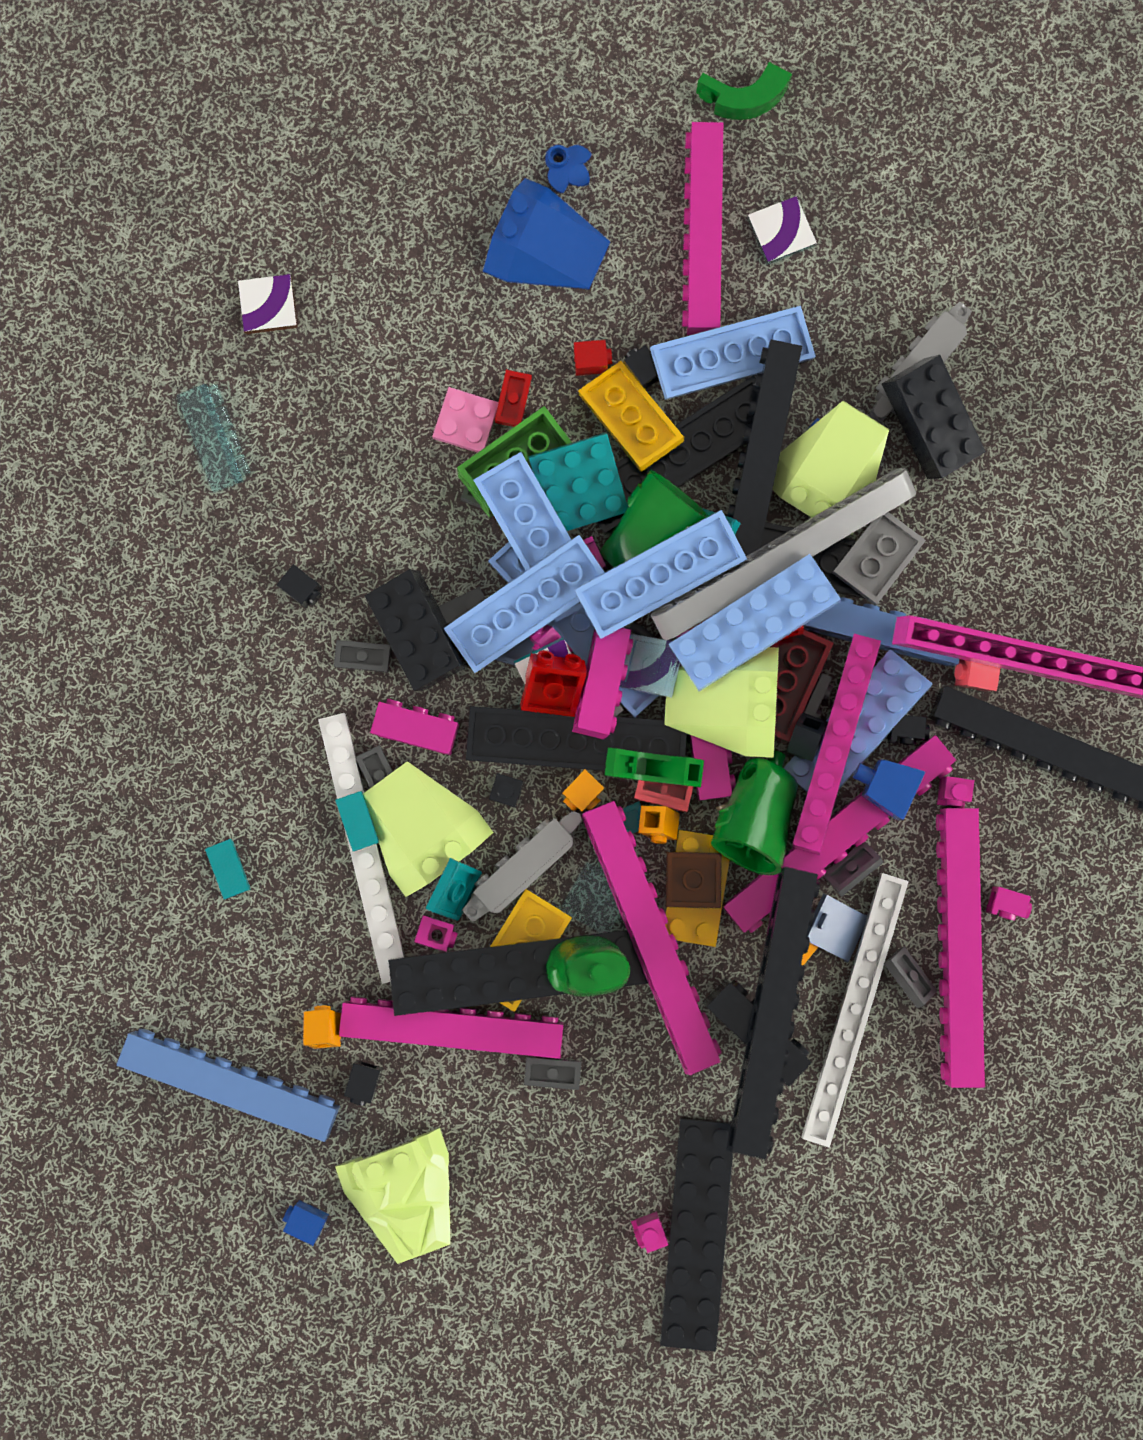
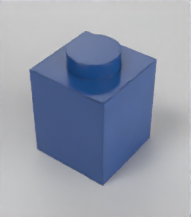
[282,1200,329,1246]

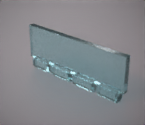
[176,384,251,493]

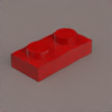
[495,370,532,427]

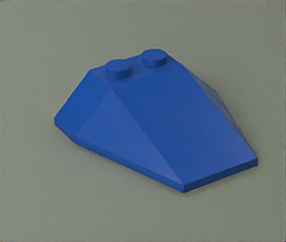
[483,178,610,289]

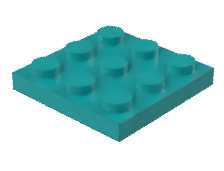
[528,432,628,531]

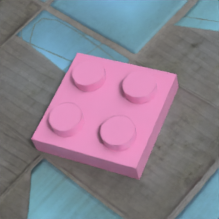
[432,387,499,453]

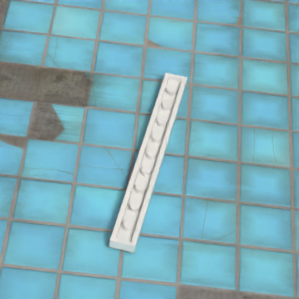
[318,713,405,984]
[802,873,909,1148]

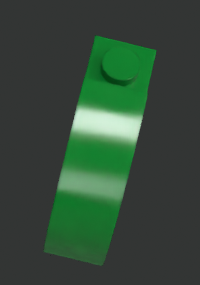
[696,62,792,120]
[605,748,704,787]

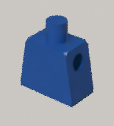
[853,759,925,821]

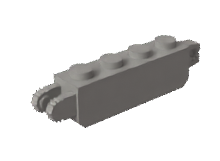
[869,301,972,423]
[462,811,582,922]

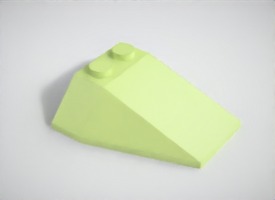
[773,401,889,535]
[664,647,779,758]
[363,761,494,897]

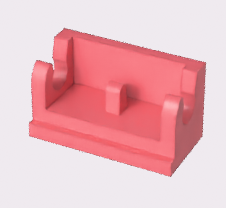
[633,780,693,813]

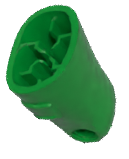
[600,470,709,569]
[711,751,798,875]
[547,936,630,997]

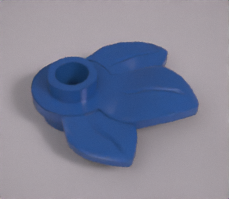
[545,145,592,194]

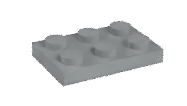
[832,512,926,605]

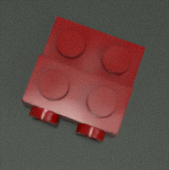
[520,650,587,717]

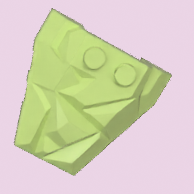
[335,1128,450,1264]

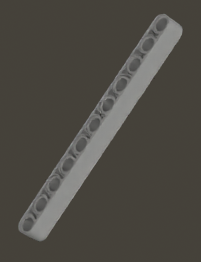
[651,468,917,640]

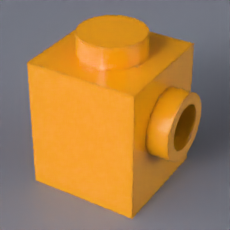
[562,769,605,812]
[638,806,680,844]
[303,1005,341,1049]

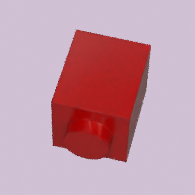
[574,340,612,376]

